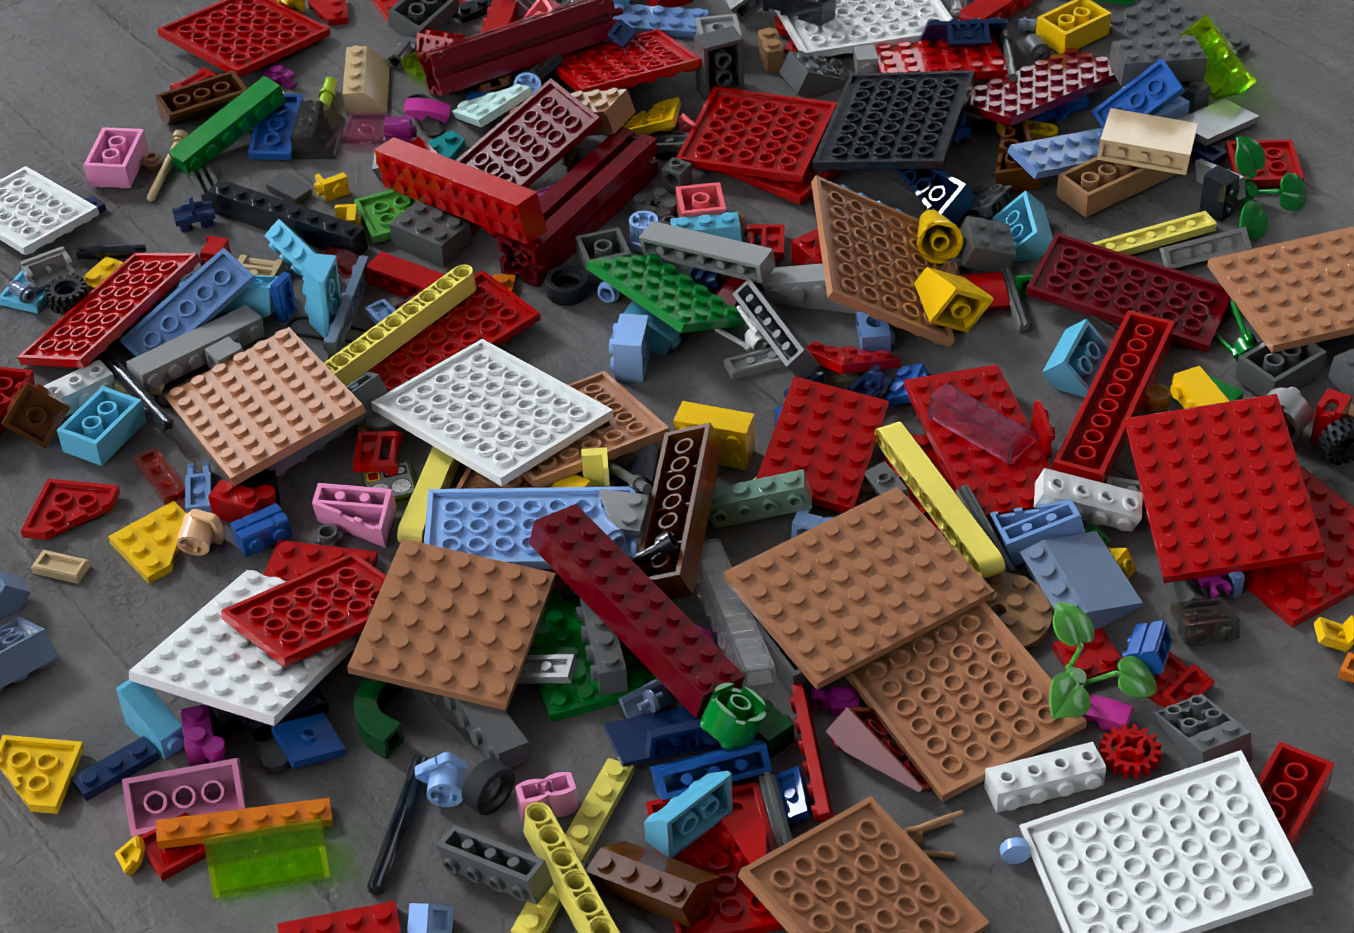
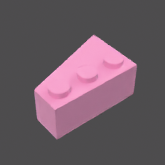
[312,483,397,548]

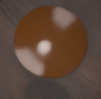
[475,73,515,92]

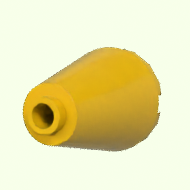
[917,210,963,264]

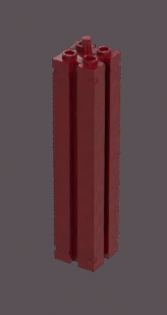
[417,0,623,96]
[497,126,658,287]

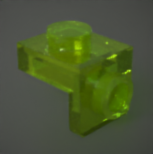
[401,51,426,80]

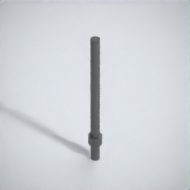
[999,29,1017,82]
[608,461,653,494]

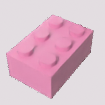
[83,127,148,189]

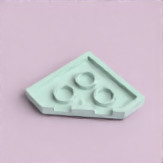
[452,84,533,127]

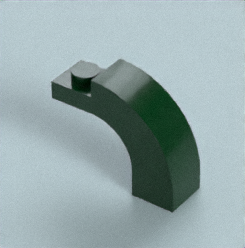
[354,679,404,759]

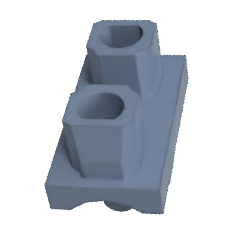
[618,678,673,719]

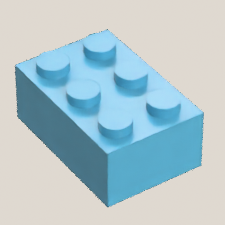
[57,386,147,466]

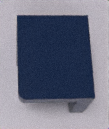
[607,19,639,49]

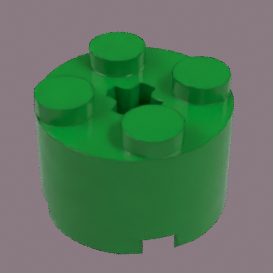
[700,683,766,750]

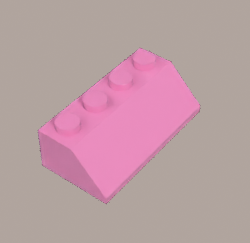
[122,758,246,836]

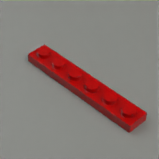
[789,682,834,823]

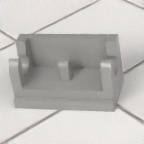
[20,246,76,292]

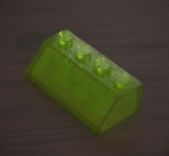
[1177,14,1257,100]
[204,816,331,899]

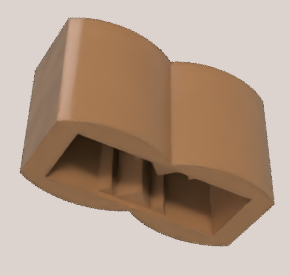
[758,28,783,73]

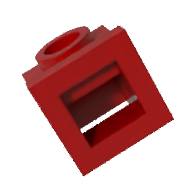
[200,235,231,266]

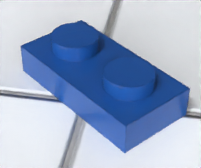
[775,766,812,825]

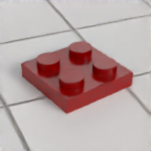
[1052,628,1122,680]

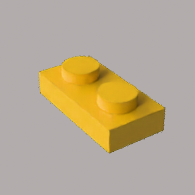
[82,256,124,292]

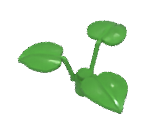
[1049,602,1157,719]

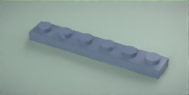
[323,256,369,359]

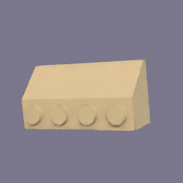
[343,45,390,115]

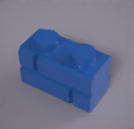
[230,503,292,557]
[1122,620,1173,675]

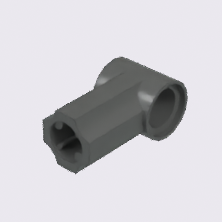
[388,35,416,70]

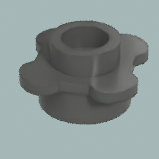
[313,524,344,546]

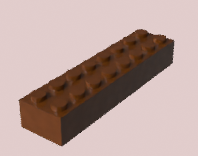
[637,423,723,600]

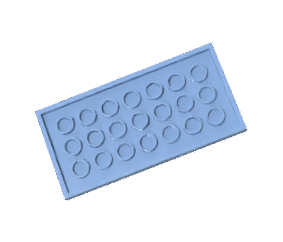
[424,486,636,569]

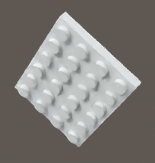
[0,166,100,255]

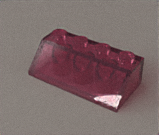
[928,383,1040,464]

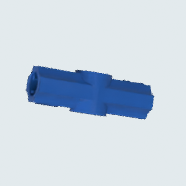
[1027,94,1090,122]

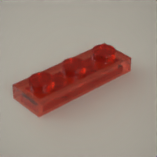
[133,447,185,505]

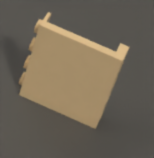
[1097,108,1198,175]

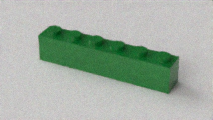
[168,76,286,177]

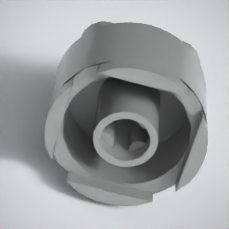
[1267,387,1314,443]

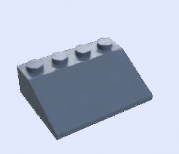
[1020,531,1144,630]
[0,616,58,692]

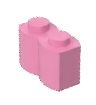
[515,772,578,824]

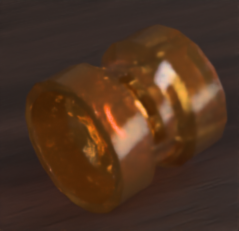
[1143,384,1171,415]

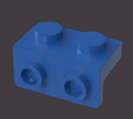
[885,363,932,407]

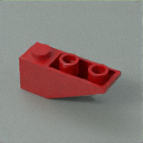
[719,806,766,870]

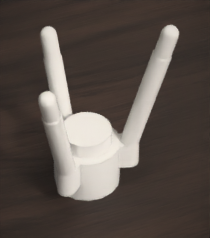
[715,305,768,352]

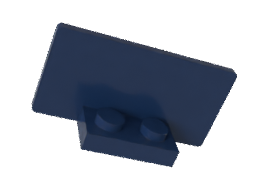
[918,17,1008,47]
[604,707,721,767]

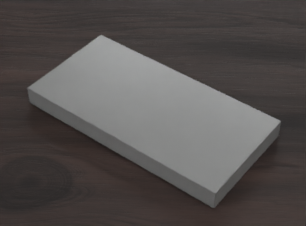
[1177,99,1259,146]

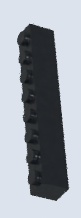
[207,179,368,261]

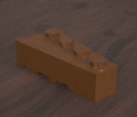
[995,120,1040,193]

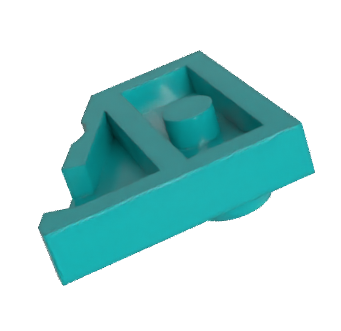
[427,130,466,160]

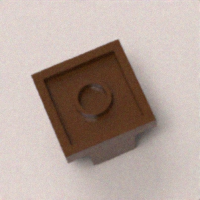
[1,382,71,448]

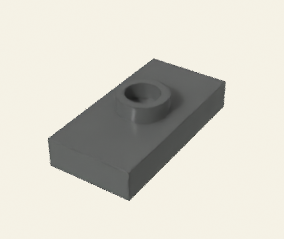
[864,461,909,496]

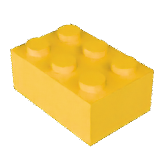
[1036,0,1111,53]
[673,401,755,470]

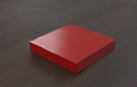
[140,812,214,881]

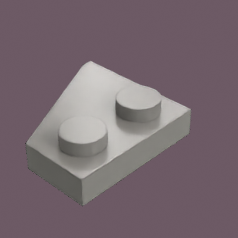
[599,489,649,539]

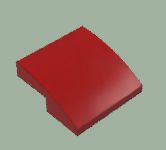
[957,271,1010,312]
[1148,651,1215,708]

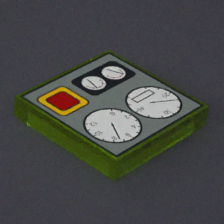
[360,460,416,504]

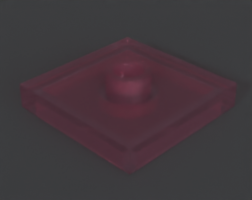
[341,113,391,145]

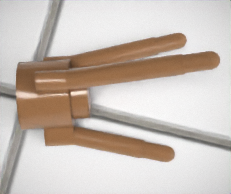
[903,810,964,858]

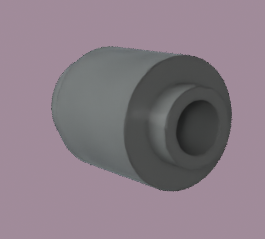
[1024,34,1050,62]

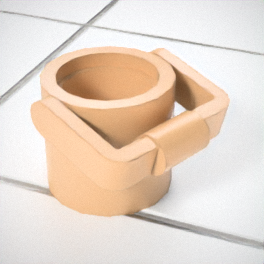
[176,509,226,556]

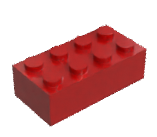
[1257,741,1335,851]

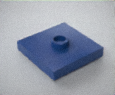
[271,712,346,769]

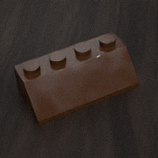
[155,70,247,126]
[585,841,722,928]

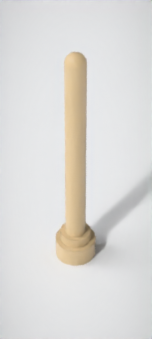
[146,129,189,202]

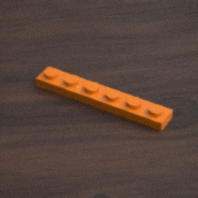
[156,798,333,849]

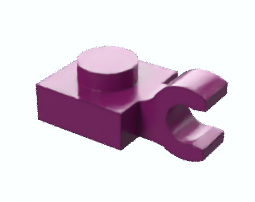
[263,64,297,89]
[810,687,859,715]

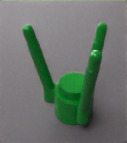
[1214,301,1256,358]

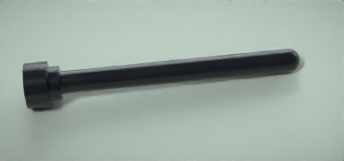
[563,531,678,601]

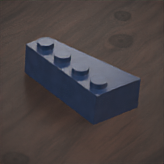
[896,169,978,224]

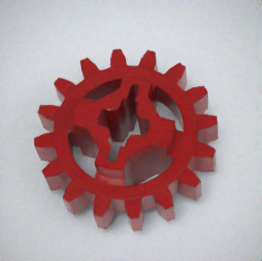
[1099,724,1162,780]

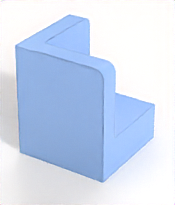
[407,903,454,933]

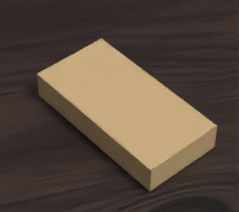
[31,550,90,584]

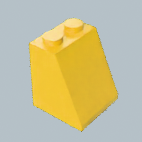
[914,267,993,333]

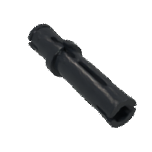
[76,243,147,261]

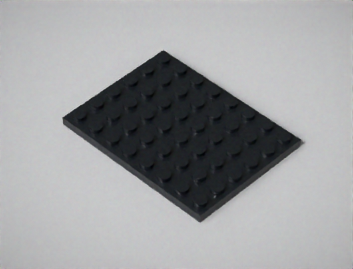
[812,70,975,171]

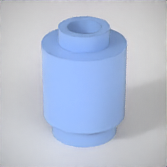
[592,516,626,549]

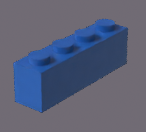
[650,739,772,800]

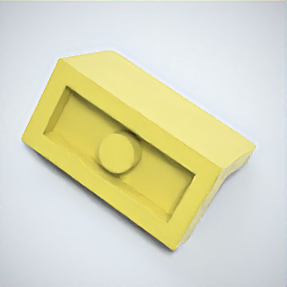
[581,447,610,487]

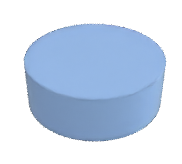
[1000,837,1031,864]

